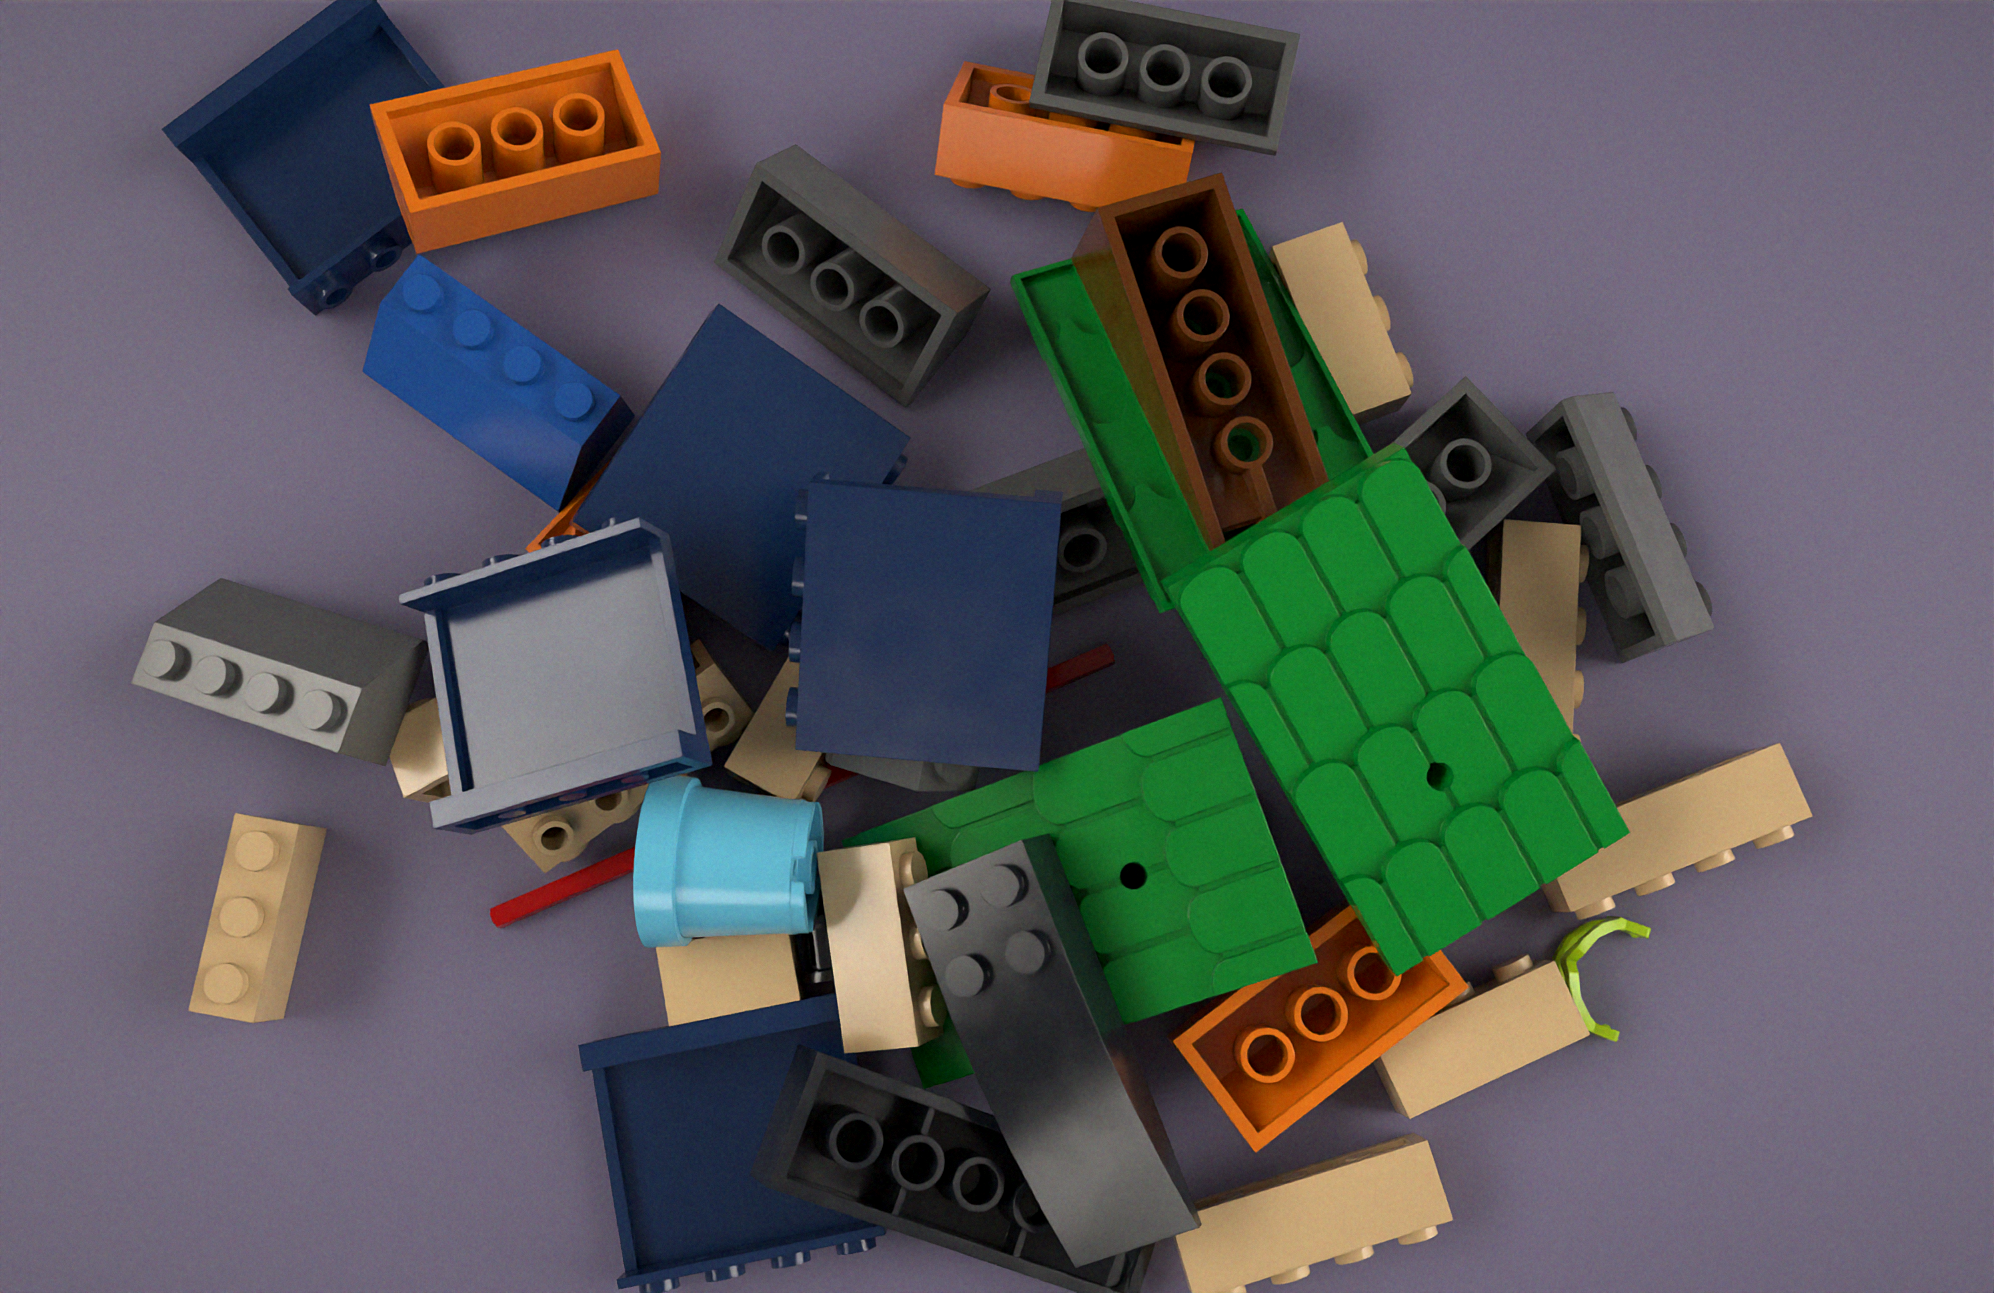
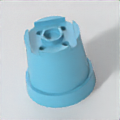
[633,775,824,948]

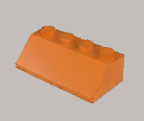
[370,49,661,254]
[935,61,1195,212]
[1166,898,1469,1153]

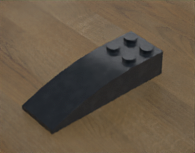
[903,833,1202,1268]
[750,1044,1156,1293]

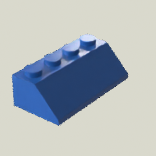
[362,254,635,512]

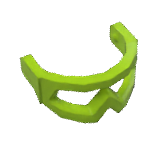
[1552,916,1651,1042]

